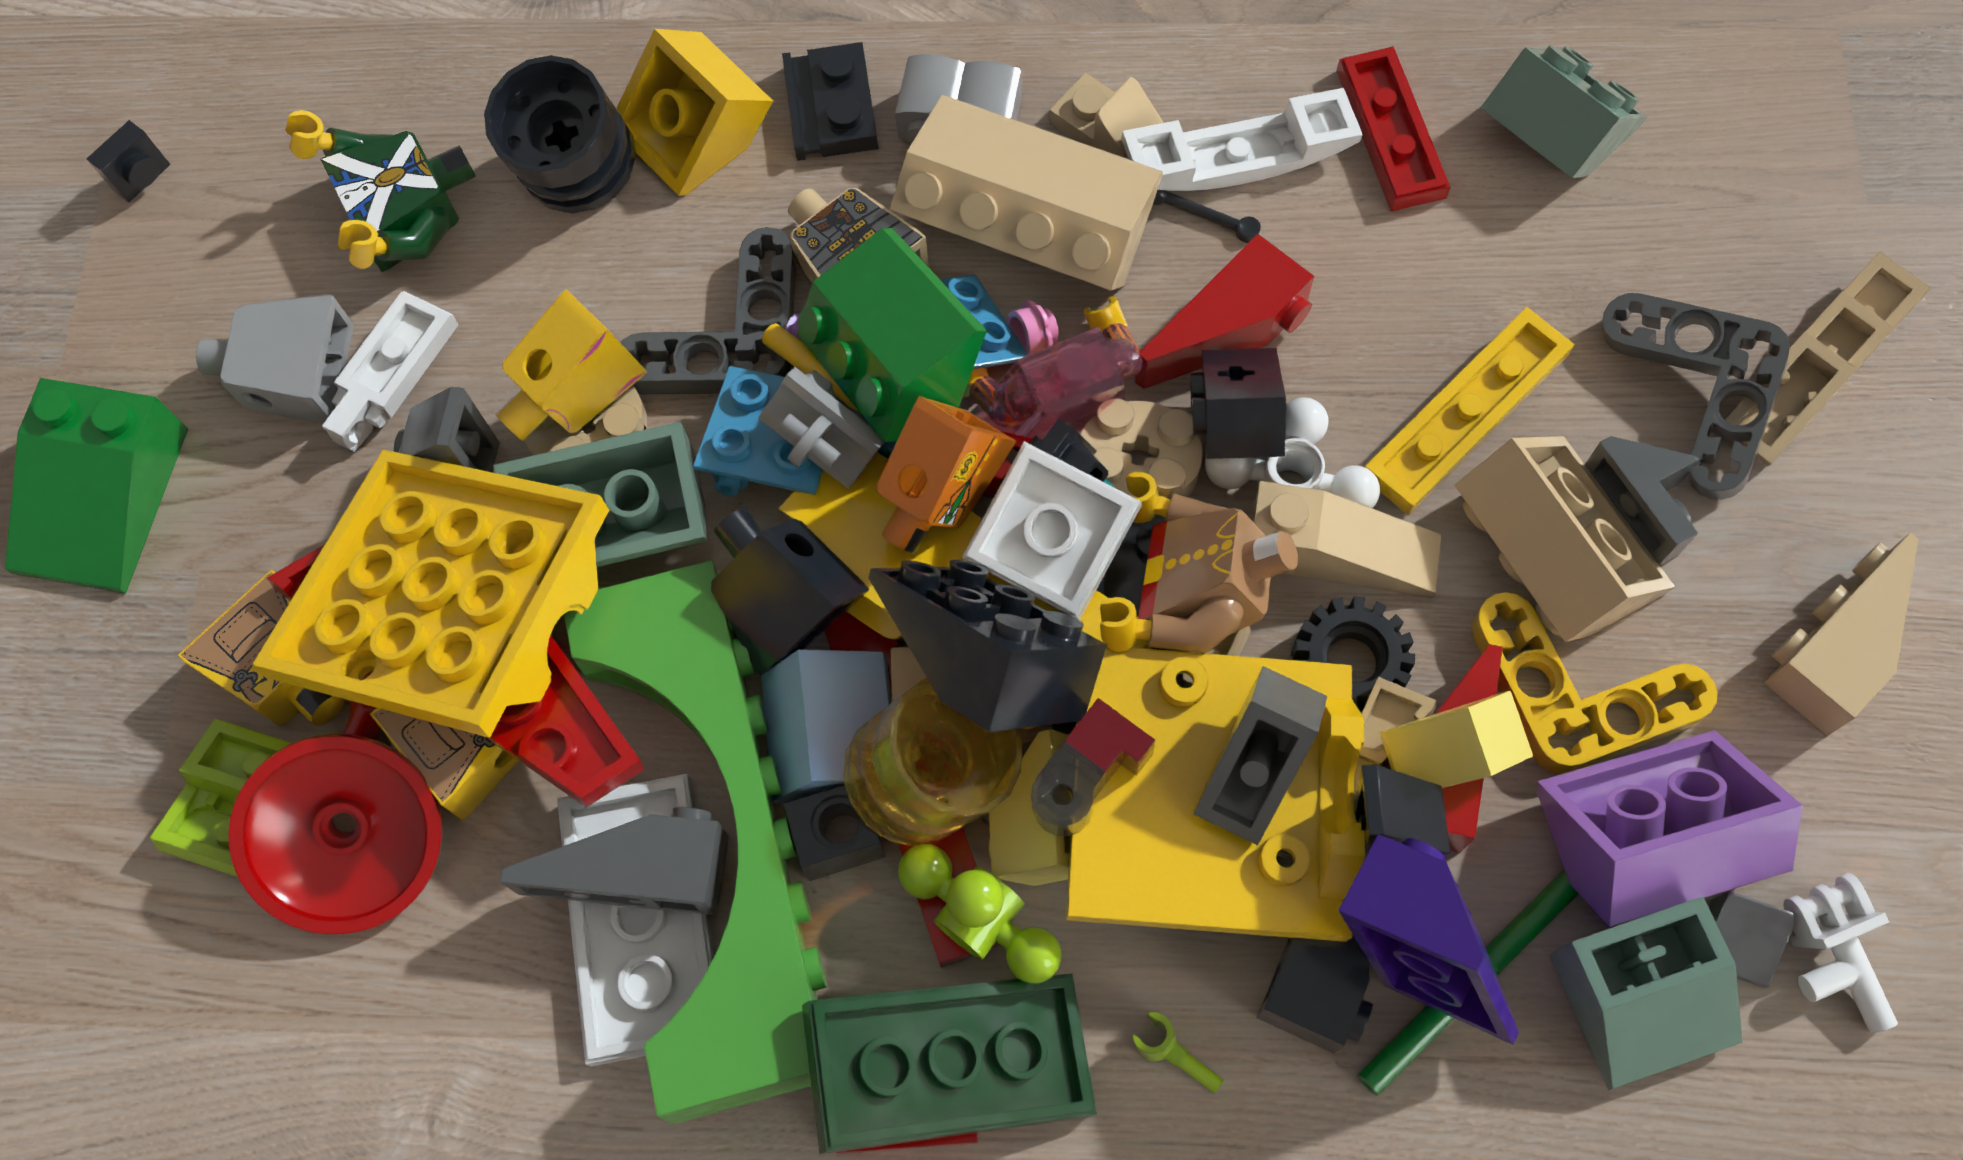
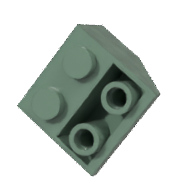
[1480,45,1647,178]
[1549,896,1743,1090]

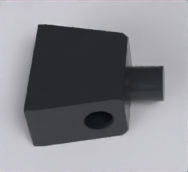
[711,508,869,676]

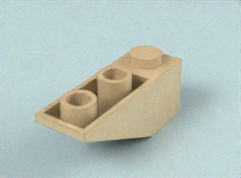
[1764,532,1919,736]

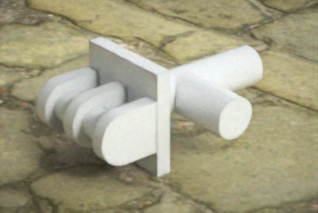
[1783,873,1898,1033]

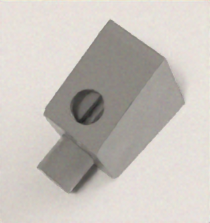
[196,295,354,424]

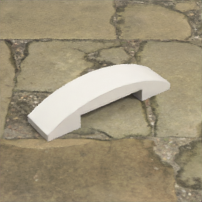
[1121,88,1363,191]

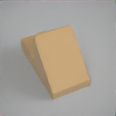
[1049,72,1164,159]

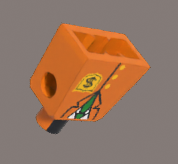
[876,396,1016,554]

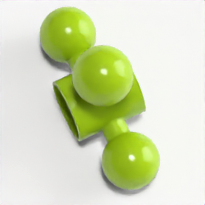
[898,844,1062,983]

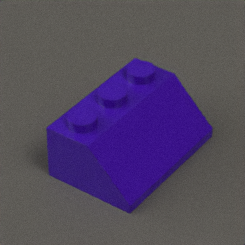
[1338,834,1519,1045]

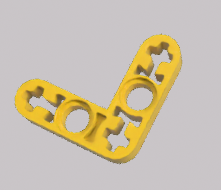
[1472,592,1718,774]

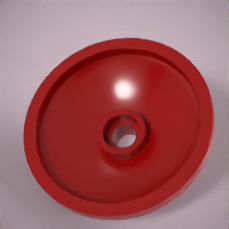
[228,734,442,934]

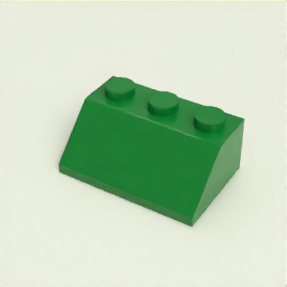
[797,228,987,442]

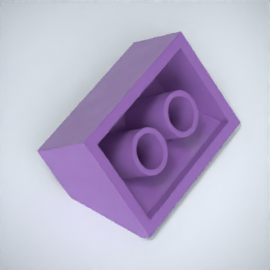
[1536,730,1803,927]

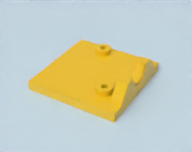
[252,450,609,738]
[1066,647,1365,942]

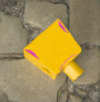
[495,289,647,441]

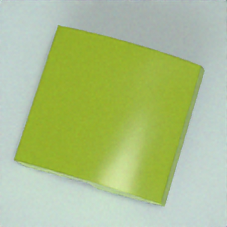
[150,718,292,877]

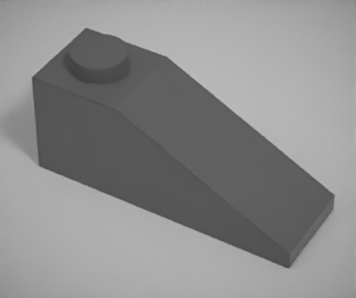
[500,807,729,916]

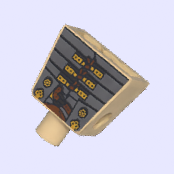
[788,188,929,286]

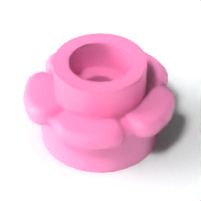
[1007,300,1058,359]

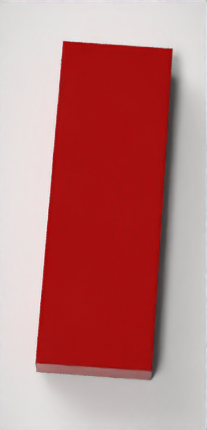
[1336,46,1451,212]

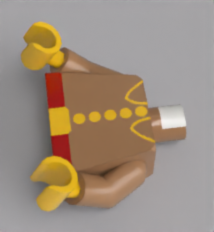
[1100,472,1298,653]

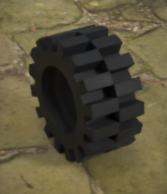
[1290,596,1415,714]

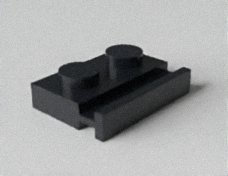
[782,42,879,161]

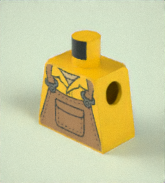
[178,569,344,726]
[370,708,518,821]

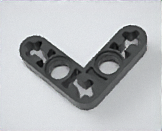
[620,227,796,394]
[1602,293,1790,500]

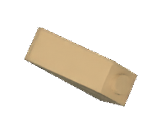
[1251,481,1441,597]

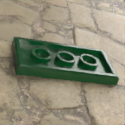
[802,973,1097,1154]

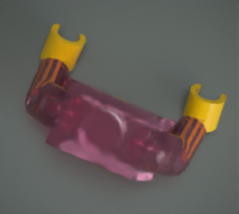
[963,296,1143,438]

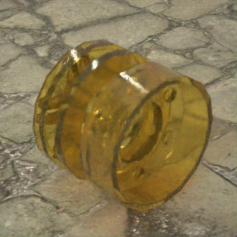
[843,678,1022,846]

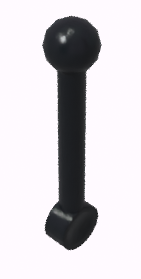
[1153,190,1261,243]

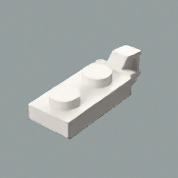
[322,291,458,452]

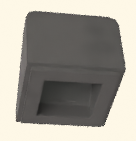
[1709,892,1796,988]

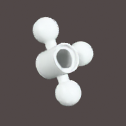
[1205,397,1380,508]

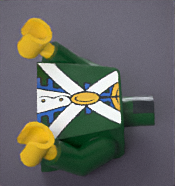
[285,110,476,272]

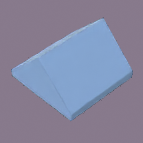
[761,650,901,804]

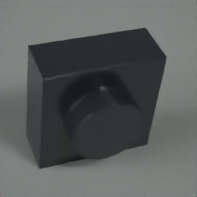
[86,120,171,202]

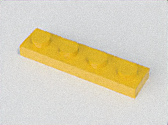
[1365,307,1575,516]

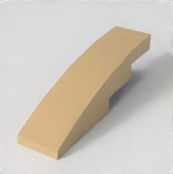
[1725,251,1931,466]

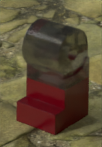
[1031,698,1156,836]

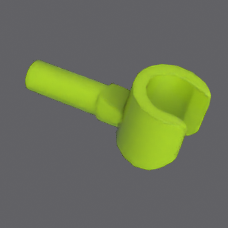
[1132,1012,1224,1094]

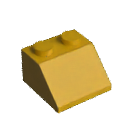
[616,29,773,196]

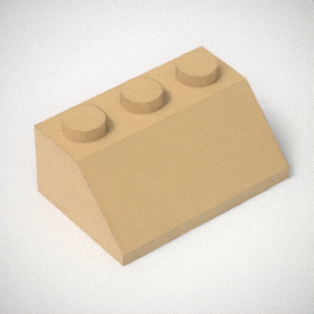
[1454,436,1675,642]

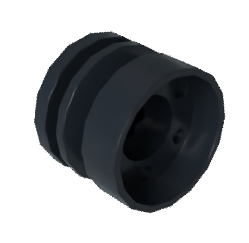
[484,55,636,213]

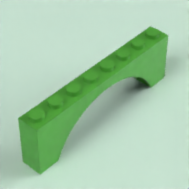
[564,560,827,1125]

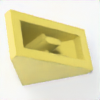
[1379,691,1533,788]

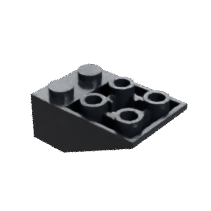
[868,560,1107,732]

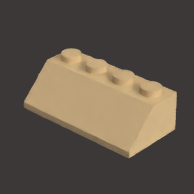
[889,95,1164,290]

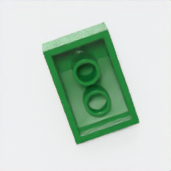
[5,378,188,594]

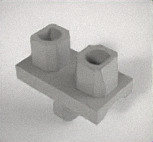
[758,367,884,489]

